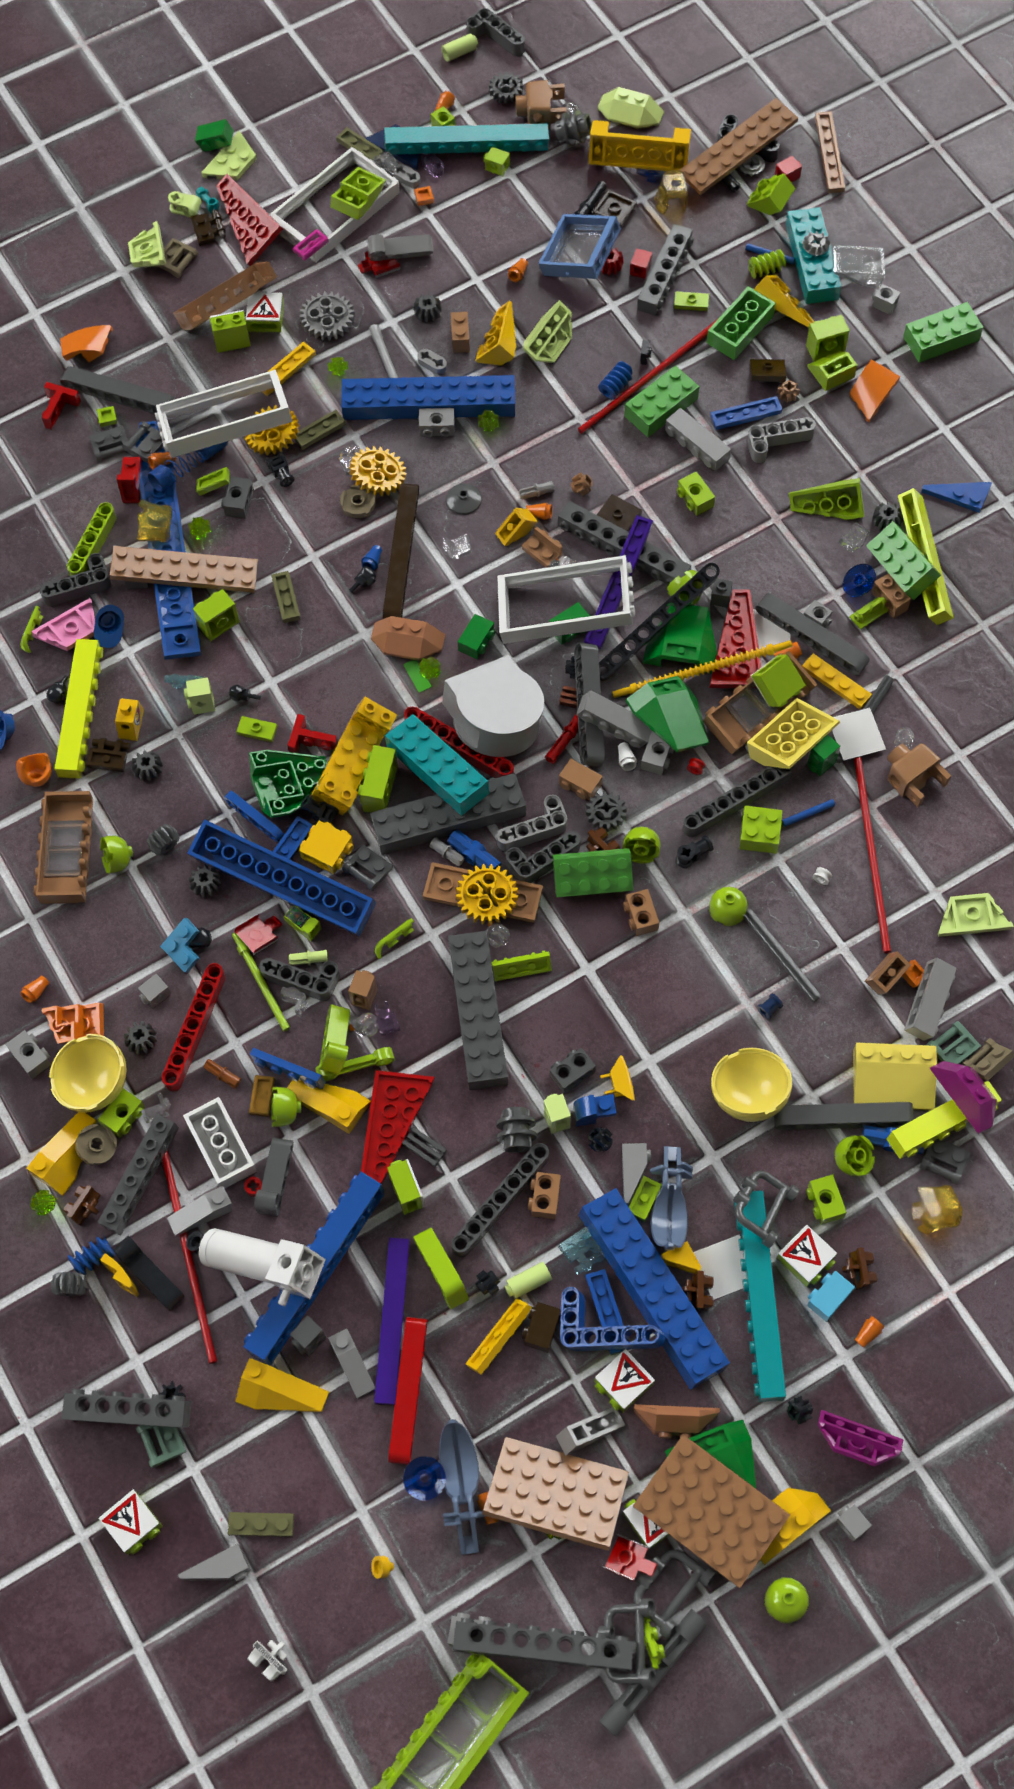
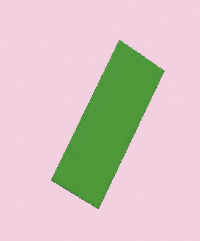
[403,660,432,692]

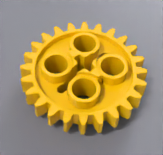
[245,405,300,456]
[349,446,406,496]
[456,864,518,925]

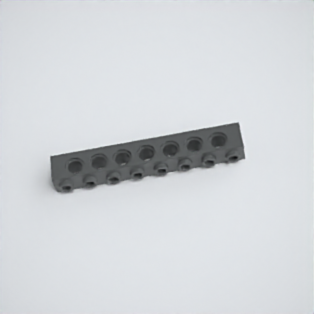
[558,501,691,586]
[453,1618,634,1672]

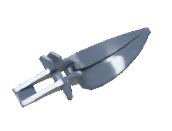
[650,1146,693,1251]
[439,1419,485,1555]

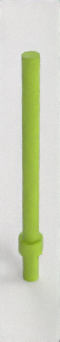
[232,933,290,1032]

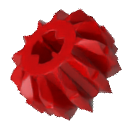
[601,248,624,276]

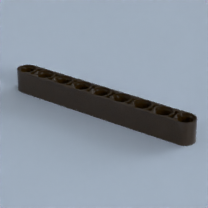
[383,483,419,619]

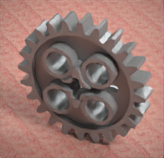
[299,291,355,341]

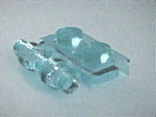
[164,674,205,688]
[558,1226,606,1275]

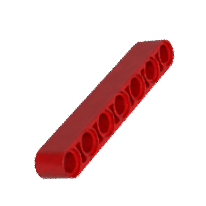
[404,706,514,778]
[161,963,226,1092]
[388,1317,427,1465]

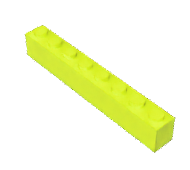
[898,488,954,625]
[55,639,103,778]

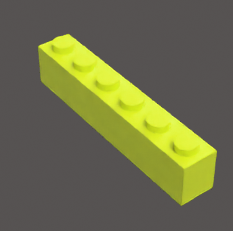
[886,1081,1002,1159]

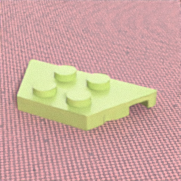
[201,131,256,181]
[128,221,166,268]
[938,893,1014,937]

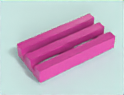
[293,229,329,261]

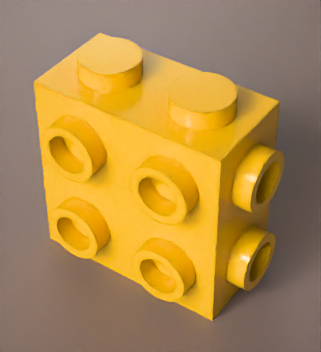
[299,820,354,875]

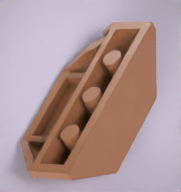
[371,616,445,661]
[634,1404,720,1439]

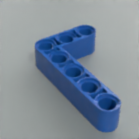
[560,1287,665,1351]

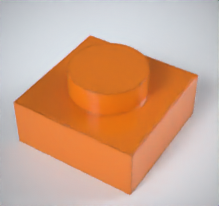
[414,186,434,206]
[902,960,924,988]

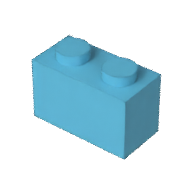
[807,1270,855,1322]

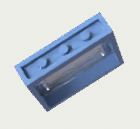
[539,214,621,279]

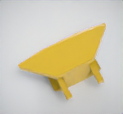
[600,1055,635,1101]

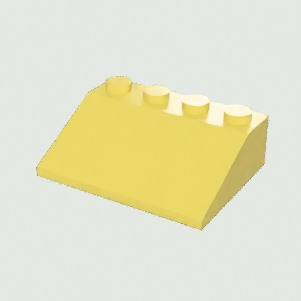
[747,698,840,769]
[853,1043,937,1110]

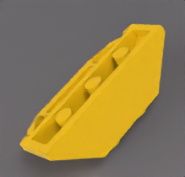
[760,1488,831,1565]

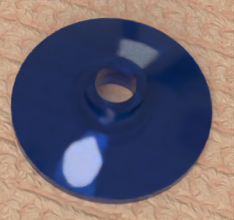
[636,168,669,183]
[843,564,876,597]
[403,1456,446,1501]

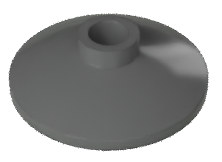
[446,484,481,514]

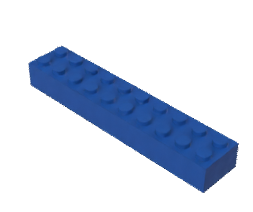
[341,375,515,420]
[187,819,376,937]
[243,1172,385,1366]
[578,1188,730,1390]

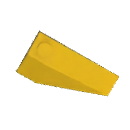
[754,275,815,327]
[475,301,516,365]
[287,1080,371,1134]
[26,1112,97,1196]
[235,1358,329,1412]

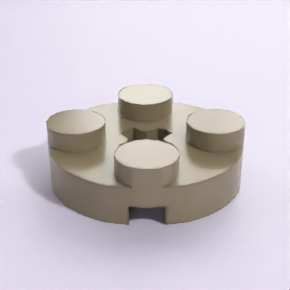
[340,485,376,518]
[75,1124,117,1165]

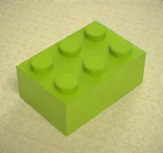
[358,745,398,813]

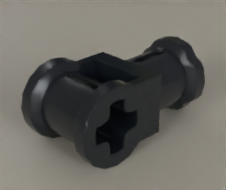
[265,452,295,487]
[300,794,339,825]
[676,836,714,868]

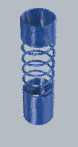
[148,427,228,492]

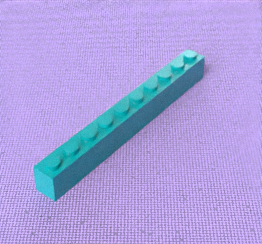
[384,123,549,155]
[734,1191,786,1402]

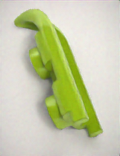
[20,606,43,653]
[375,918,414,959]
[644,1617,665,1670]

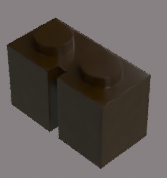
[522,1302,561,1353]

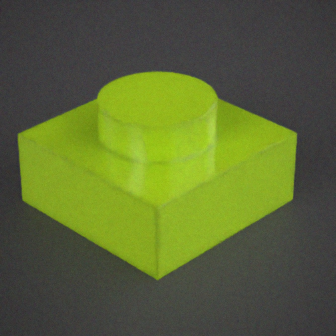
[96,406,118,427]

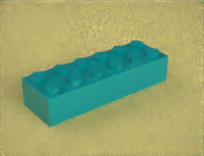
[785,207,841,304]
[385,714,490,816]

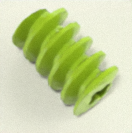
[748,249,786,279]

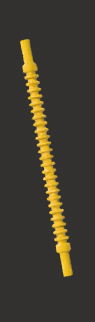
[612,640,793,698]

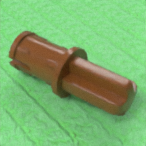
[203,1059,241,1089]

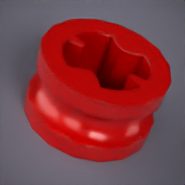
[687,758,705,775]
[244,1177,262,1197]

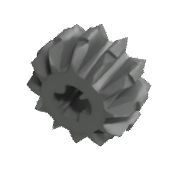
[413,293,442,323]
[872,501,903,530]
[131,750,163,782]
[147,824,180,855]
[188,865,221,898]
[123,1021,157,1055]
[51,1272,87,1297]

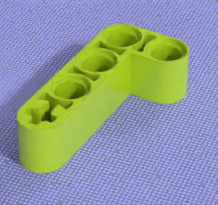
[319,1004,350,1074]
[413,1227,469,1310]

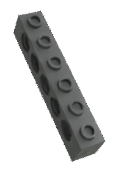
[637,224,694,316]
[98,1114,179,1236]
[62,1389,192,1427]

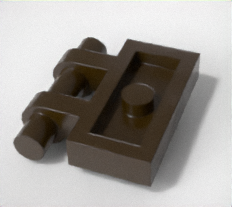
[191,209,226,246]
[86,738,130,772]

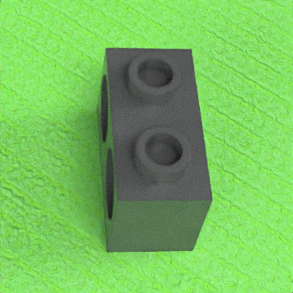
[550,1048,596,1094]
[290,1316,326,1356]

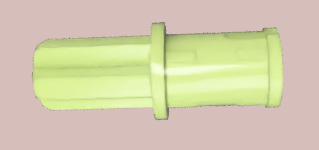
[289,950,328,965]

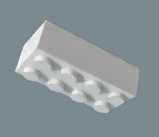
[183,1097,257,1189]

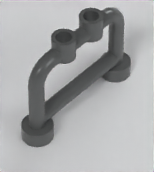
[733,1170,800,1248]
[633,1550,717,1639]
[598,1598,657,1688]

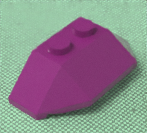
[930,1061,997,1134]
[817,1410,904,1466]

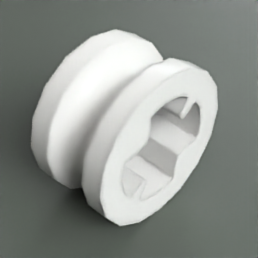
[813,867,832,885]

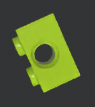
[677,472,715,516]
[98,1088,145,1138]
[806,1175,847,1225]

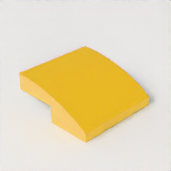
[100,1254,139,1297]

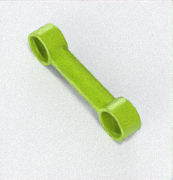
[315,1047,395,1082]

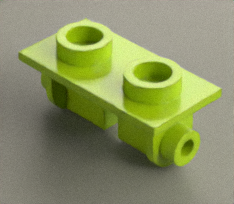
[849,597,889,630]

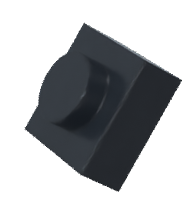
[640,340,652,365]

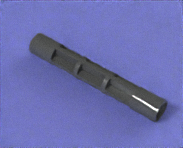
[599,1609,708,1737]

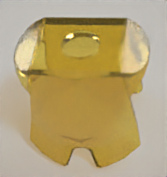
[654,170,688,215]
[137,499,172,542]
[912,1185,963,1235]

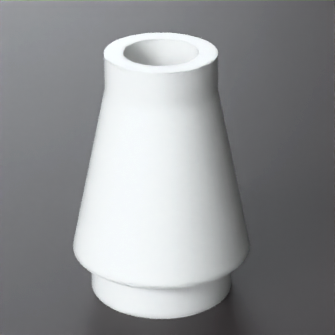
[618,742,637,771]

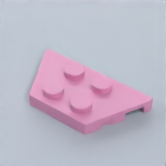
[32,598,95,651]

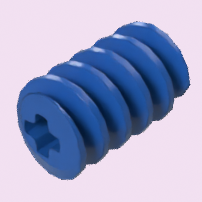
[598,361,633,400]
[67,1235,115,1275]

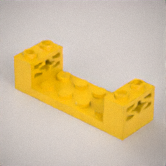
[588,120,691,172]
[311,696,397,816]

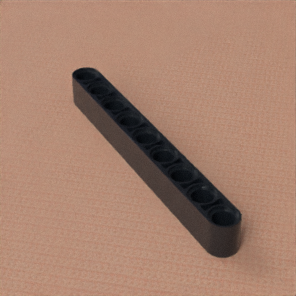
[599,563,720,681]

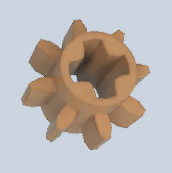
[777,380,800,403]
[571,472,593,496]

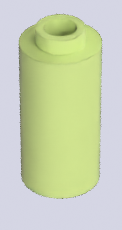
[441,34,478,62]
[504,1261,552,1299]

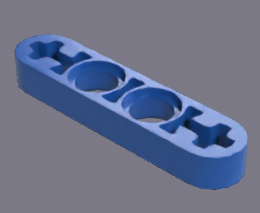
[224,791,284,842]

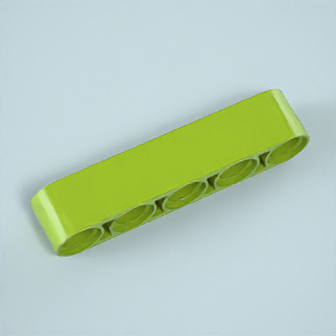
[67,502,117,576]

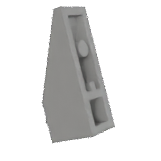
[622,1143,651,1207]
[167,1186,232,1237]
[328,1328,376,1399]
[556,1407,625,1456]
[178,1543,251,1581]

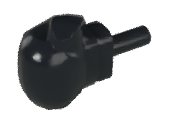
[349,566,376,593]
[46,675,68,704]
[229,685,261,702]
[190,927,212,948]

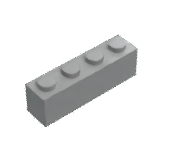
[665,408,731,471]
[576,690,652,748]
[904,958,957,1041]

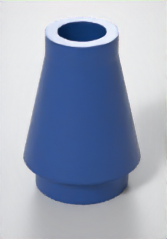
[361,545,382,570]

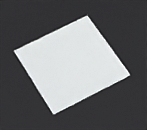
[753,609,790,649]
[832,708,886,761]
[693,1235,746,1300]

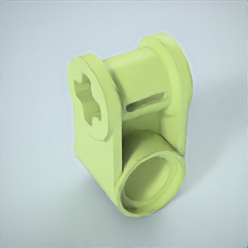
[168,191,202,218]

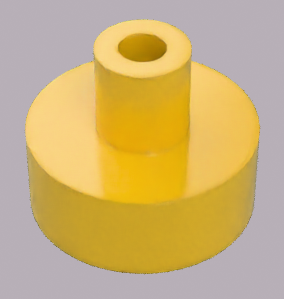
[371,1556,394,1579]

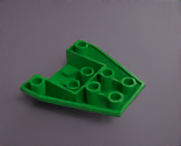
[643,605,717,674]
[626,676,709,752]
[249,750,327,818]
[665,1419,756,1489]

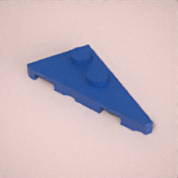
[921,482,992,513]

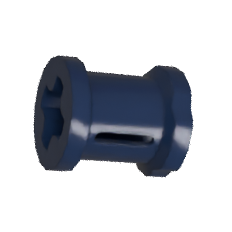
[757,993,783,1019]

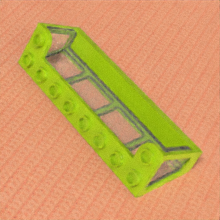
[372,1654,529,1789]

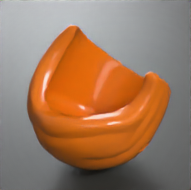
[16,753,52,787]

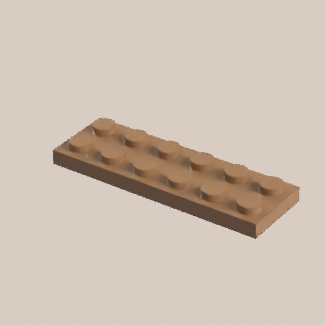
[422,862,543,923]

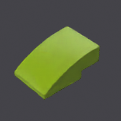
[330,167,386,220]

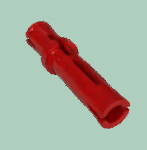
[545,714,579,764]

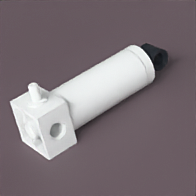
[186,1228,326,1306]

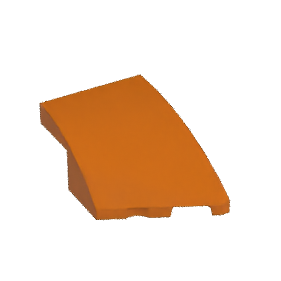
[60,325,113,362]
[849,359,900,422]
[42,1002,104,1044]

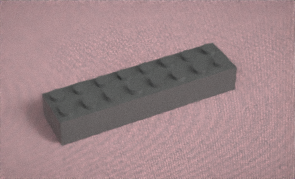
[370,773,526,855]
[448,931,508,1090]

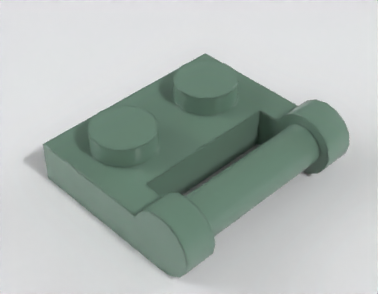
[927,1021,981,1064]
[136,1412,187,1468]

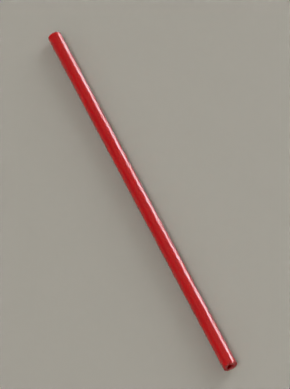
[578,317,720,434]
[854,756,891,954]
[162,1150,217,1364]

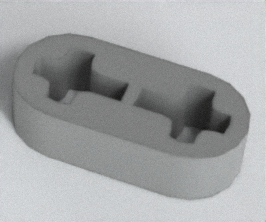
[392,164,420,188]
[418,349,447,375]

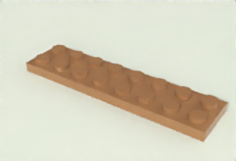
[678,98,799,195]
[110,546,258,593]

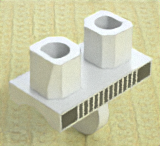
[248,1640,288,1682]

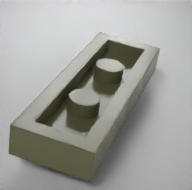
[336,127,384,164]
[294,410,346,450]
[271,571,301,623]
[228,1512,294,1537]

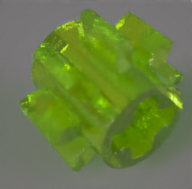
[327,357,348,375]
[478,410,499,432]
[188,516,211,539]
[419,657,442,680]
[30,1190,56,1216]

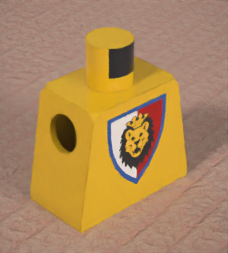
[115,698,144,741]

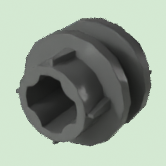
[555,110,592,146]
[496,1107,537,1153]

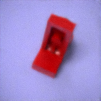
[42,382,81,430]
[117,457,142,503]
[288,714,338,753]

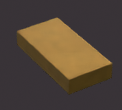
[249,1075,275,1117]

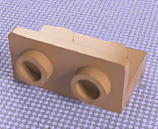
[522,526,562,568]

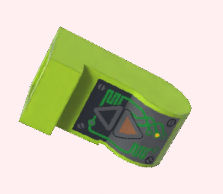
[283,906,322,942]

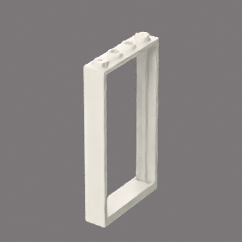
[269,147,400,262]
[155,370,293,458]
[498,555,635,644]

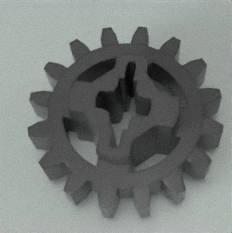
[489,71,524,104]
[586,791,627,832]

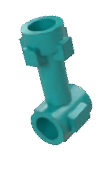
[196,187,220,214]

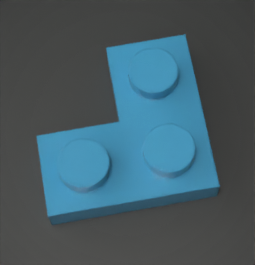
[160,918,200,973]

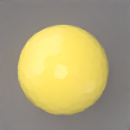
[49,1034,127,1113]
[711,1048,792,1122]

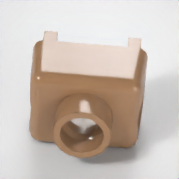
[516,80,567,129]
[887,743,951,808]

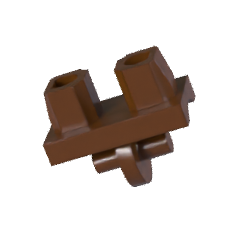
[586,827,620,852]
[63,1185,101,1226]
[842,1248,877,1290]
[681,1270,714,1312]

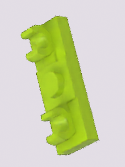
[491,951,552,981]

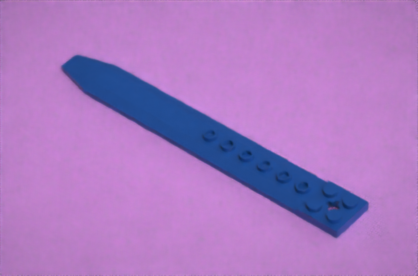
[136,421,201,660]

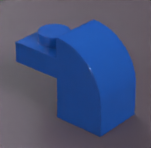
[573,1094,617,1126]

